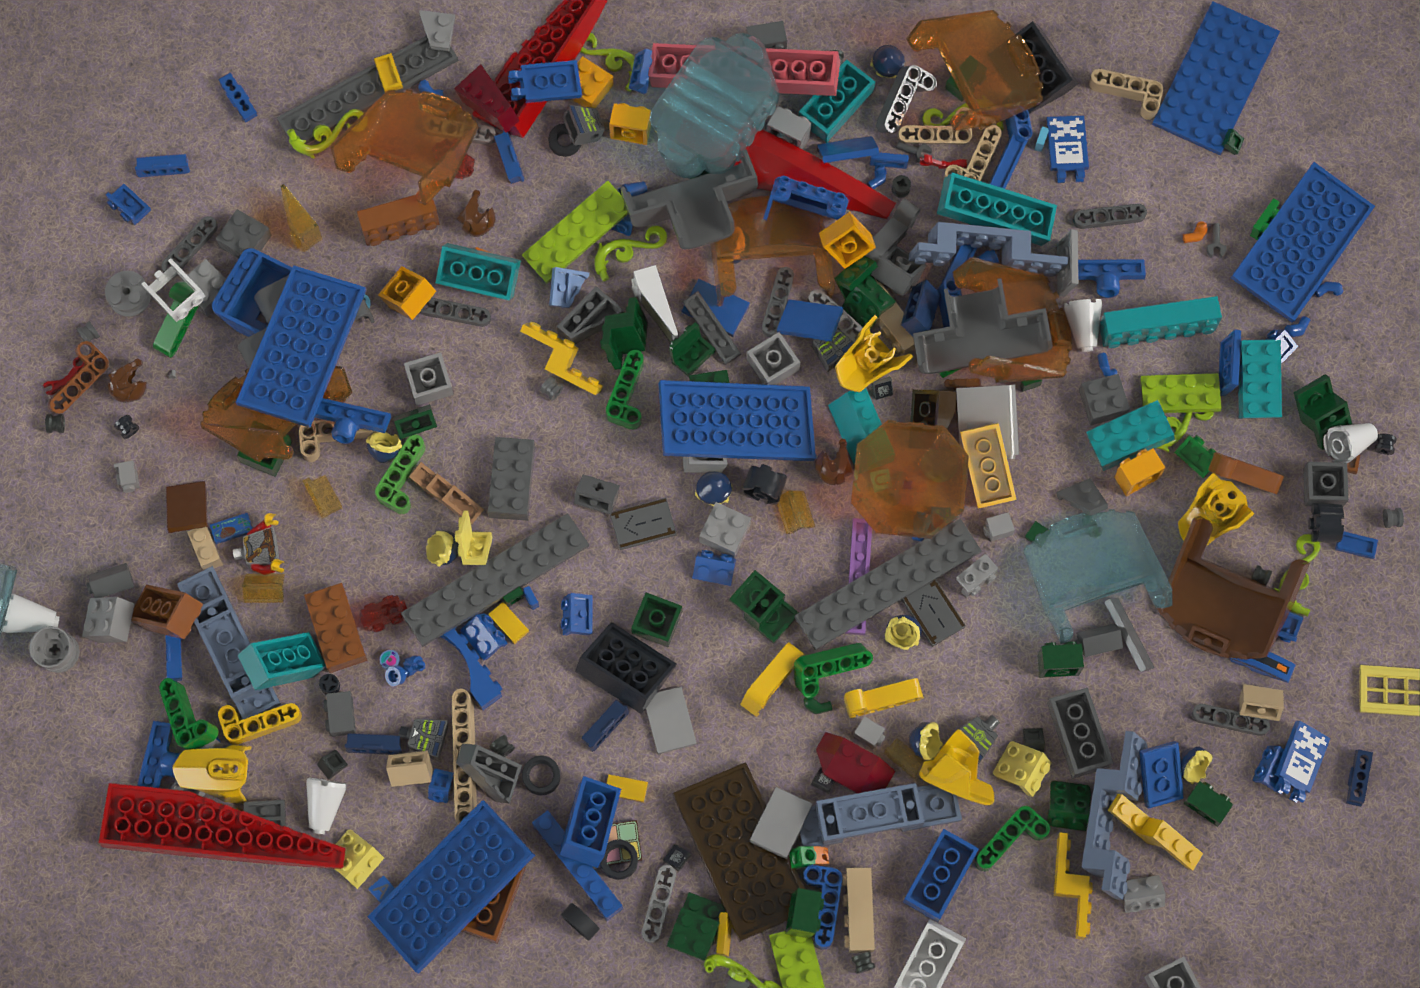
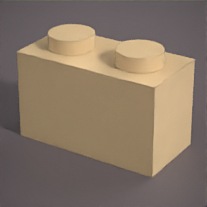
[187,527,223,570]
[1239,684,1284,721]
[386,751,433,787]

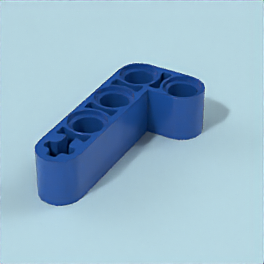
[803,865,842,950]

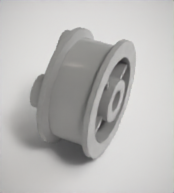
[105,271,151,317]

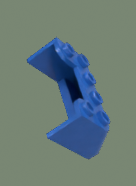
[763,176,848,220]
[212,248,292,337]

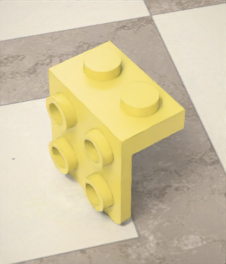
[455,510,493,565]
[993,741,1052,797]
[335,830,384,889]

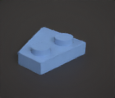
[549,267,589,308]

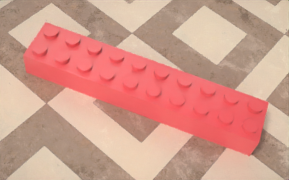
[648,43,840,96]

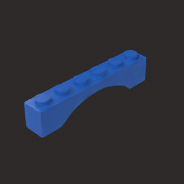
[440,627,503,710]
[532,810,623,921]

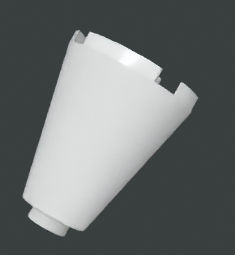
[1064,299,1102,352]
[1323,423,1378,463]
[2,593,60,633]
[306,778,347,834]

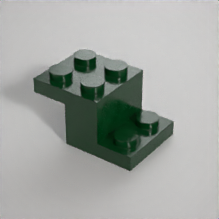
[600,297,648,370]
[1293,374,1353,450]
[729,570,799,644]
[666,892,725,961]

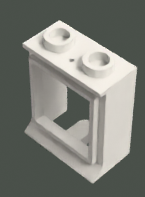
[142,258,205,322]

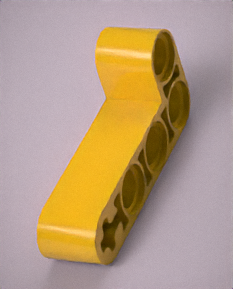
[740,642,805,717]
[844,678,924,718]
[218,703,302,745]

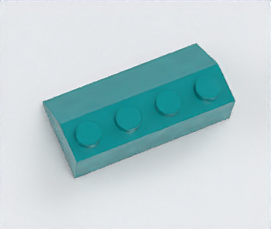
[828,388,895,474]

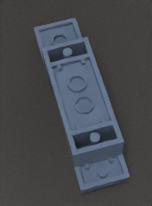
[909,222,1068,277]
[177,566,281,719]
[1082,731,1148,900]
[800,783,962,847]

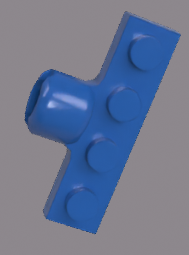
[1078,259,1146,298]
[314,398,391,444]
[137,721,180,788]

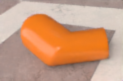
[1183,221,1208,243]

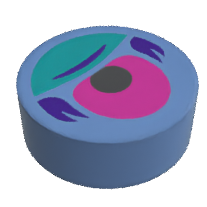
[380,650,400,670]

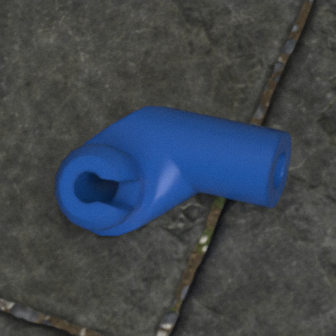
[418,80,443,99]
[867,164,887,189]
[1315,282,1344,298]
[1284,316,1310,337]
[1097,353,1117,377]

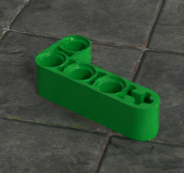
[153,282,199,358]
[606,350,644,430]
[794,643,873,698]
[159,678,219,750]
[975,806,1050,872]

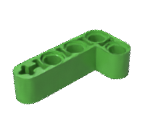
[375,435,425,514]

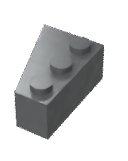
[557,287,625,345]
[456,744,522,803]

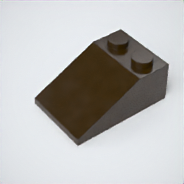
[908,389,956,449]

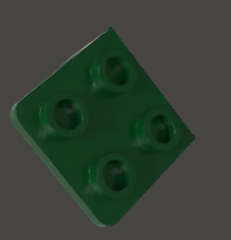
[834,256,878,300]
[842,275,896,331]
[669,322,715,377]
[1046,781,1091,831]

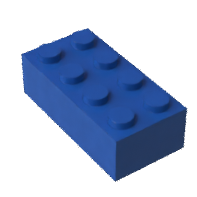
[559,776,621,868]
[902,828,979,923]

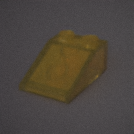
[281,184,323,252]

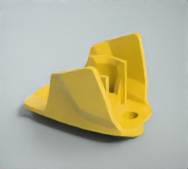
[835,315,913,392]
[1178,473,1254,545]
[919,729,994,805]
[172,745,252,804]

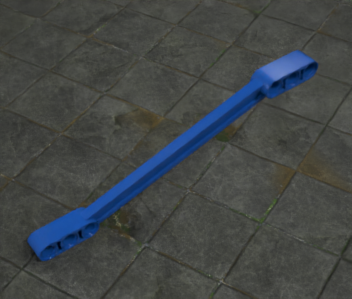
[937,90,1032,328]

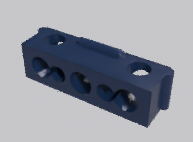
[581,700,629,752]
[345,733,402,755]
[1346,749,1373,807]

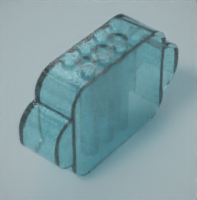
[650,33,780,178]

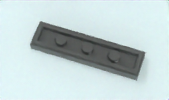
[682,291,741,365]
[1105,598,1155,672]

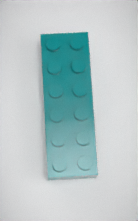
[937,173,1057,246]
[1099,296,1222,348]

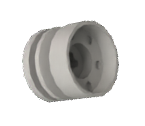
[29,626,80,673]

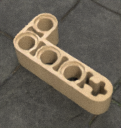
[1089,69,1163,120]
[897,107,973,145]
[944,125,1001,181]
[299,420,376,462]

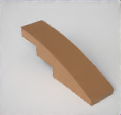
[408,462,484,525]

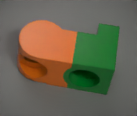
[790,846,830,869]

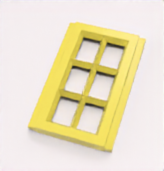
[1359,665,1420,716]

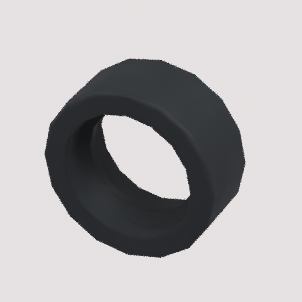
[522,755,561,796]
[600,839,638,880]
[561,903,600,941]

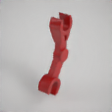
[920,154,967,169]
[43,357,85,395]

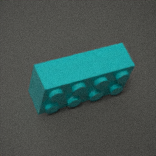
[798,59,875,143]
[435,243,521,300]
[1238,340,1282,419]
[1086,400,1175,471]
[238,632,326,690]

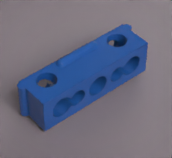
[218,73,257,123]
[494,131,524,184]
[135,154,190,177]
[165,635,182,681]

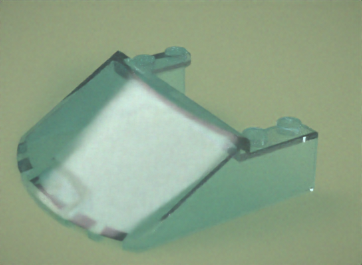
[1023,509,1173,644]

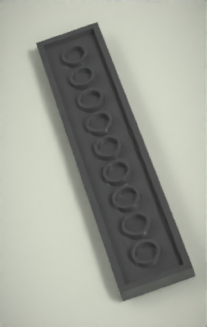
[277,36,459,144]
[401,513,589,647]
[794,518,982,650]

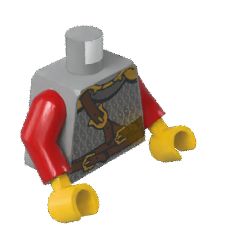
[233,513,284,575]

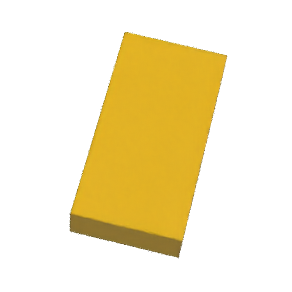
[373,53,403,93]
[488,602,529,644]
[607,774,648,803]
[716,912,732,957]

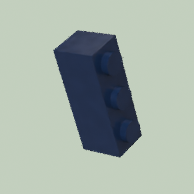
[901,279,941,338]

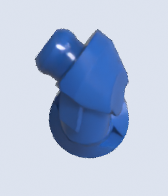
[385,655,425,686]

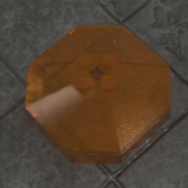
[851,420,969,539]

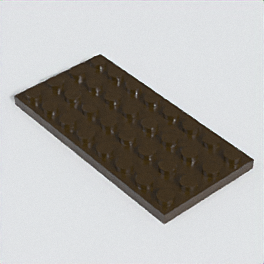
[672,762,805,942]

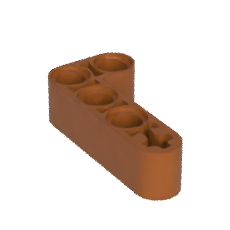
[48,341,109,414]
[1208,452,1284,494]

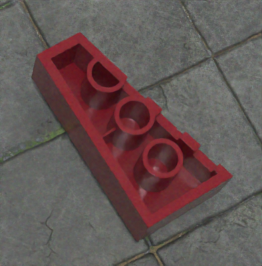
[454,64,520,133]

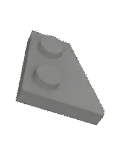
[419,10,455,51]

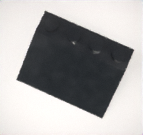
[988,21,1079,114]
[575,622,677,714]

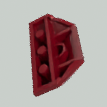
[816,732,896,794]

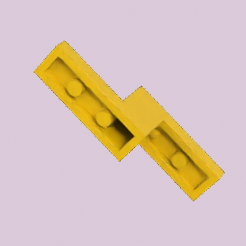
[520,322,603,395]
[1107,794,1203,870]
[1054,833,1093,940]

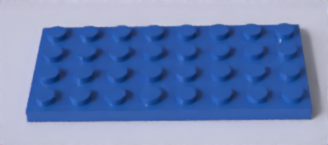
[1152,1,1280,155]
[1231,162,1375,323]
[236,265,366,428]
[658,380,816,461]
[367,800,535,974]

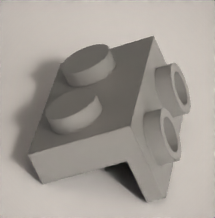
[956,554,998,598]
[1123,875,1166,913]

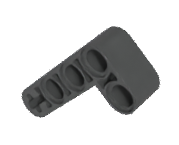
[876,65,937,133]
[865,198,920,263]

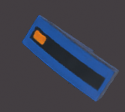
[1230,652,1296,683]

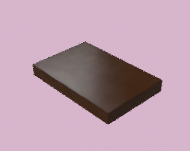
[166,481,208,533]

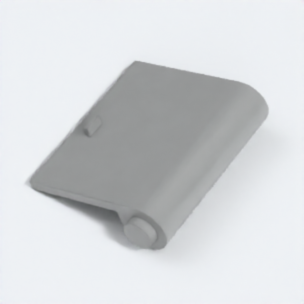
[956,384,1019,459]

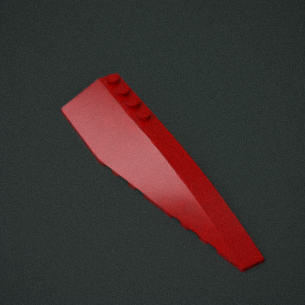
[472,0,608,138]
[670,97,896,219]
[99,783,346,869]

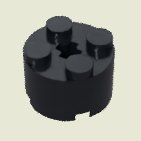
[742,464,787,505]
[1308,503,1344,543]

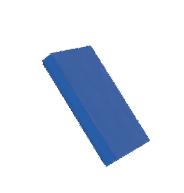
[817,136,879,163]
[682,279,750,337]
[777,299,843,342]
[1219,330,1241,396]
[1139,741,1184,809]

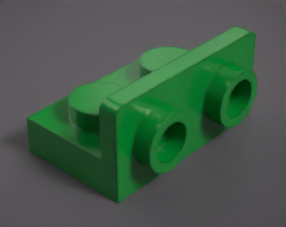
[1250,198,1280,240]
[1174,435,1218,478]

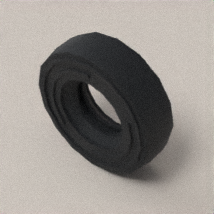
[548,123,581,157]

